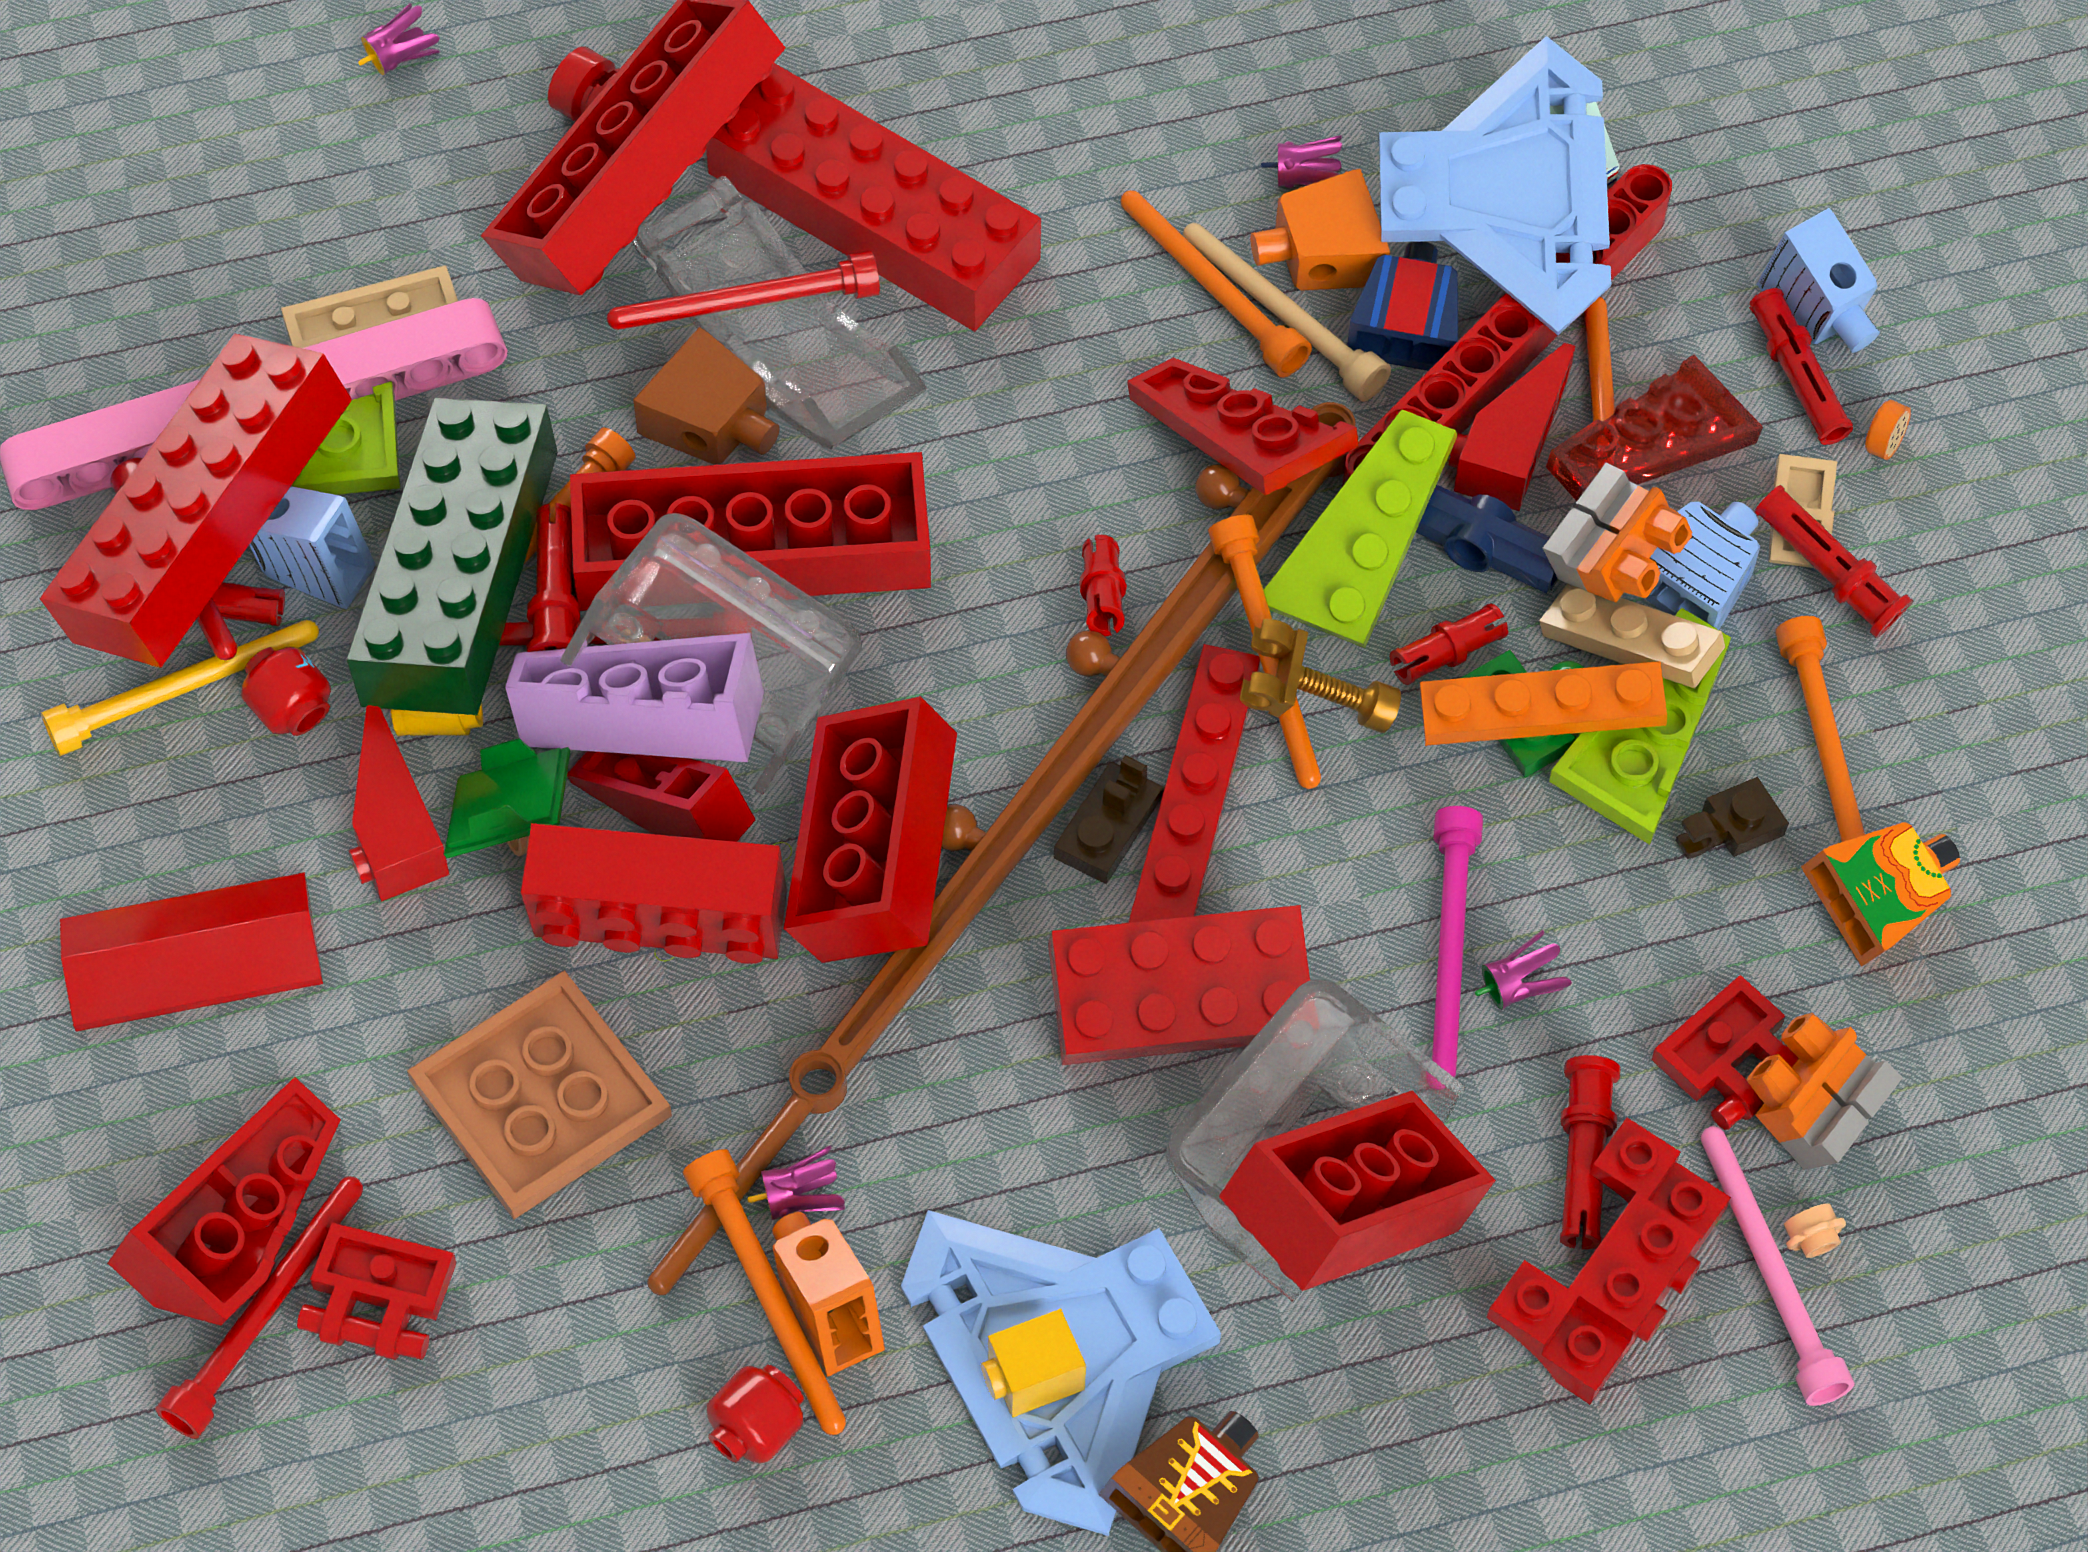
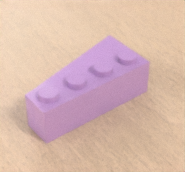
[505,633,764,762]

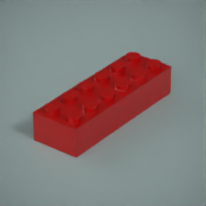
[480,0,786,296]
[706,63,1041,332]
[39,333,352,668]
[570,452,931,611]

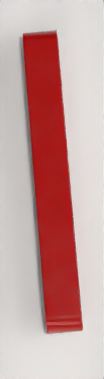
[1342,164,1672,487]

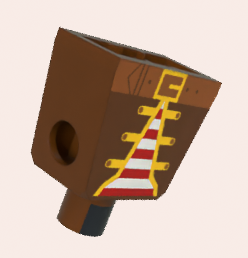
[1098,1411,1260,1552]

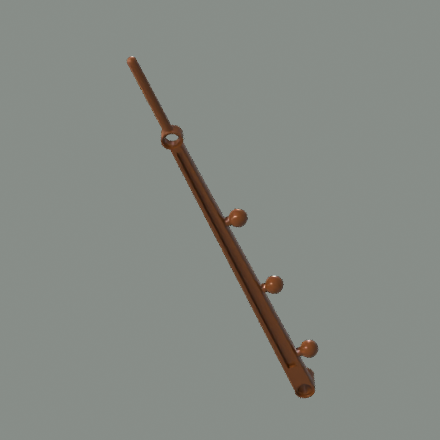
[647,402,1356,1296]

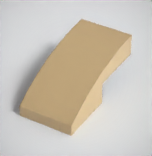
[1769,454,1837,568]

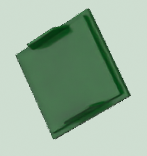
[444,738,571,859]

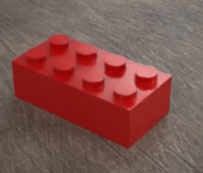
[783,697,957,963]
[521,823,787,964]
[1048,905,1316,1065]
[1218,1090,1496,1291]

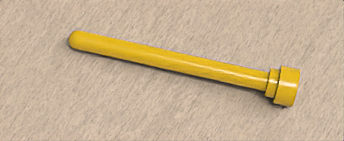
[41,620,319,757]

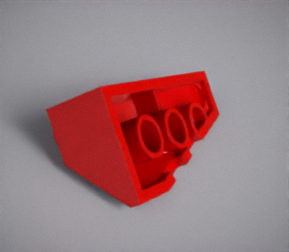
[108,1077,341,1326]

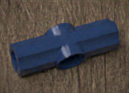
[1416,484,1558,594]

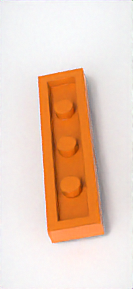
[1420,661,1667,746]

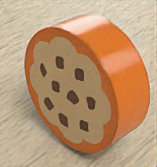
[1865,400,1911,460]

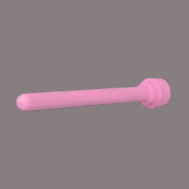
[1701,1126,1855,1406]

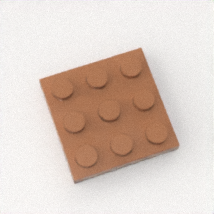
[407,970,672,1220]

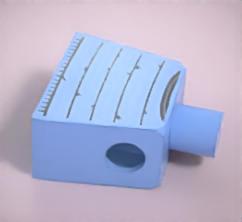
[1757,208,1880,353]
[249,486,376,609]
[1644,502,1760,630]

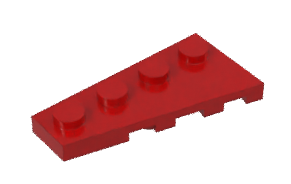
[1127,358,1359,496]

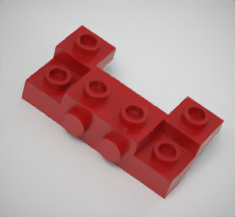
[1486,1117,1731,1405]

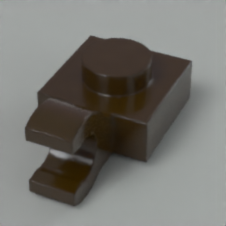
[1675,776,1789,859]

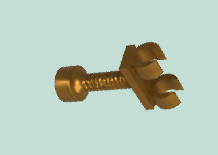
[1240,619,1401,733]

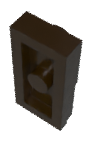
[1054,755,1165,885]

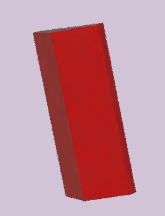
[60,872,323,1032]

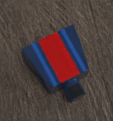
[1347,241,1458,371]

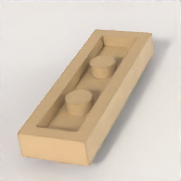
[281,265,458,348]
[1539,584,1725,689]

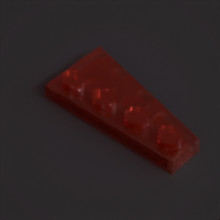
[1545,354,1763,501]

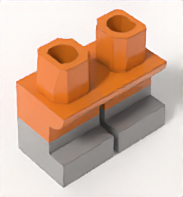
[1543,463,1692,603]
[1746,1013,1903,1170]

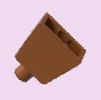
[633,327,780,465]

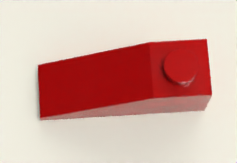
[1448,343,1576,512]
[348,705,450,902]
[567,751,756,842]

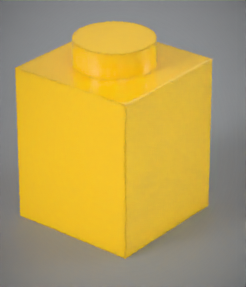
[981,1309,1086,1418]

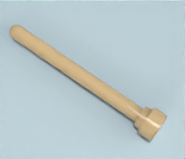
[1183,223,1391,402]

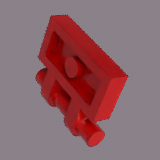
[1651,975,1799,1130]
[297,1222,457,1360]

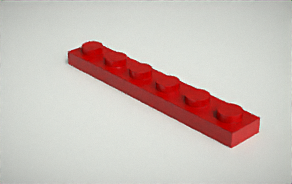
[1128,644,1261,923]

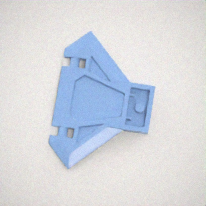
[1379,36,1611,335]
[901,1210,1221,1536]

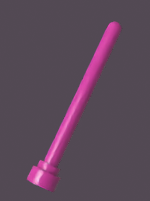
[1431,806,1483,1084]

